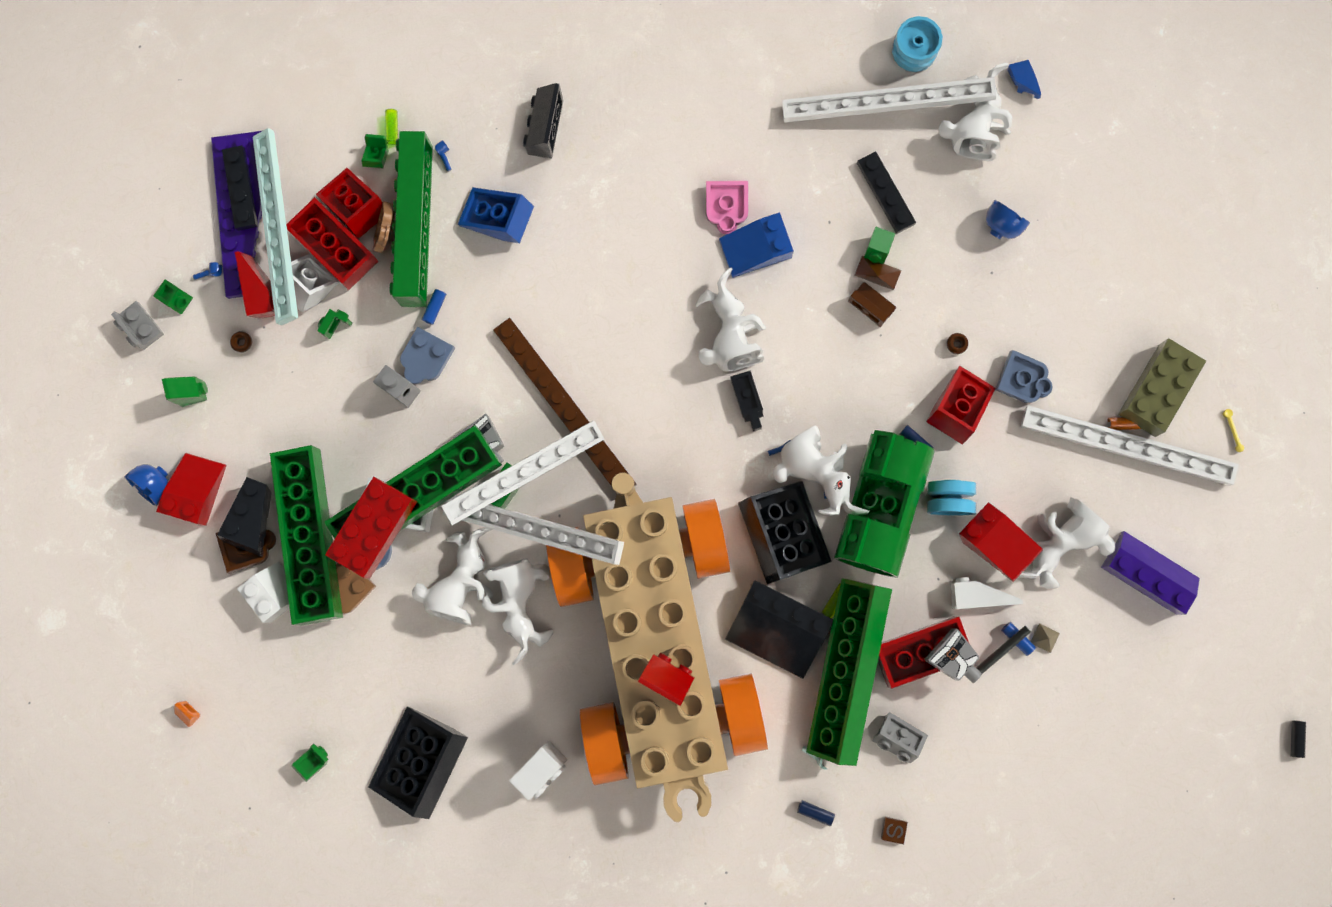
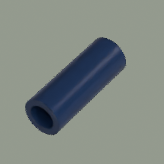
[899,425,934,448]
[797,800,835,826]

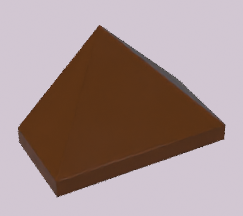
[854,256,902,290]

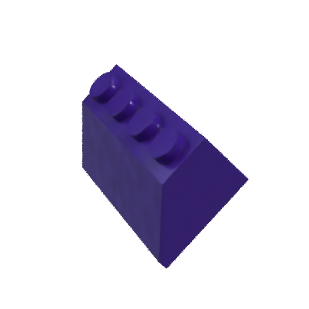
[1101,531,1200,615]

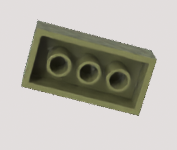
[1118,338,1206,437]

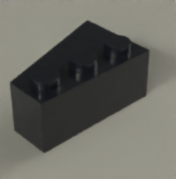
[217,477,272,557]

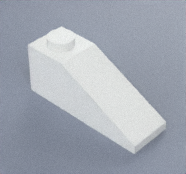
[950,577,1023,609]

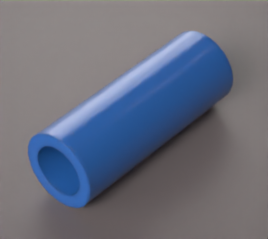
[421,289,447,325]
[1001,621,1036,656]

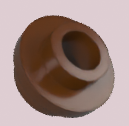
[230,331,252,353]
[947,333,968,354]

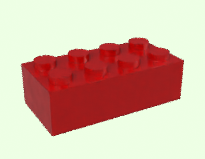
[286,197,379,290]
[325,476,417,579]
[878,617,969,689]

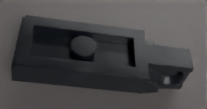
[730,370,764,432]

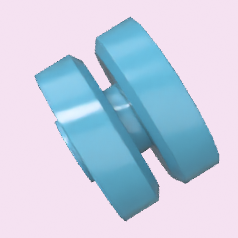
[892,16,943,72]
[927,480,976,516]

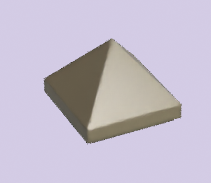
[1031,623,1060,653]

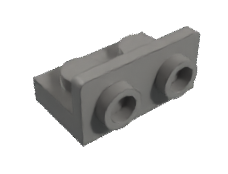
[111,301,164,350]
[873,712,928,763]

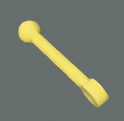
[1223,409,1244,452]

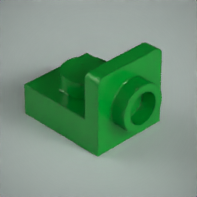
[153,279,193,314]

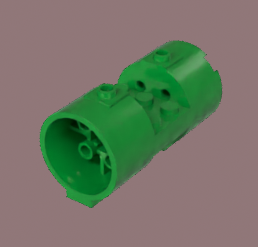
[834,430,935,578]

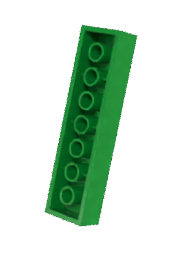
[389,131,433,307]
[324,425,502,539]
[270,445,343,626]
[806,578,892,766]

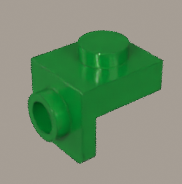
[361,134,389,169]
[317,309,353,339]
[292,744,328,782]

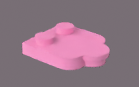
[706,181,748,235]

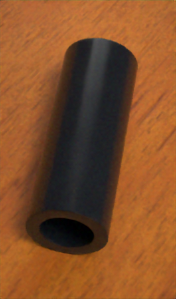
[1290,720,1306,758]

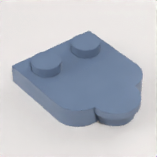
[400,327,455,384]
[995,350,1052,403]

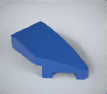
[1008,60,1041,99]

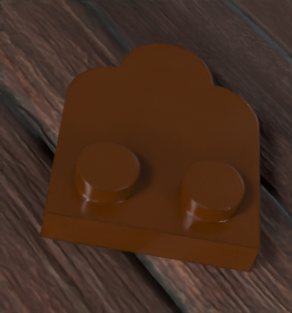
[215,529,276,574]

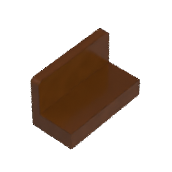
[848,282,896,327]

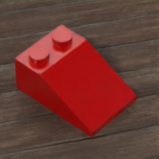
[316,168,383,239]
[235,251,275,319]
[926,366,996,445]
[156,453,227,526]
[959,502,1043,582]
[638,653,695,706]

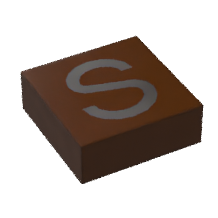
[881,817,908,845]

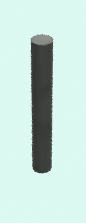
[976,626,1031,674]

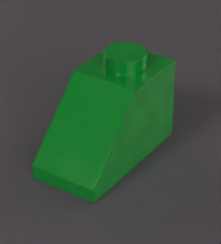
[162,376,208,407]

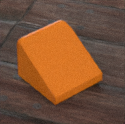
[174,701,200,727]

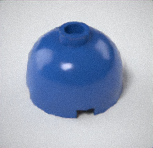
[986,200,1030,240]
[124,464,168,506]

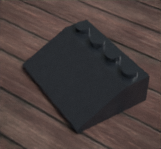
[738,481,832,584]
[725,580,833,679]
[368,706,468,819]

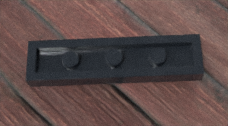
[222,145,258,231]
[857,151,916,234]

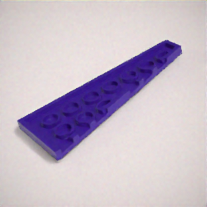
[211,131,262,299]

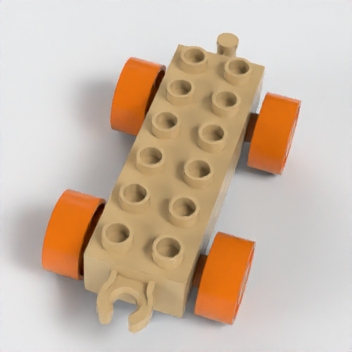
[546,473,768,822]

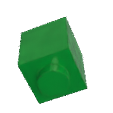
[864,227,896,264]

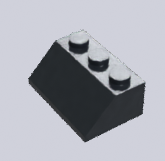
[523,83,563,159]

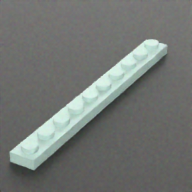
[253,128,298,325]

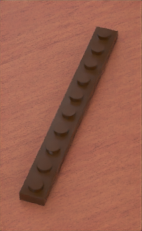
[493,318,637,492]

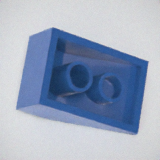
[458,187,534,244]
[719,212,794,278]

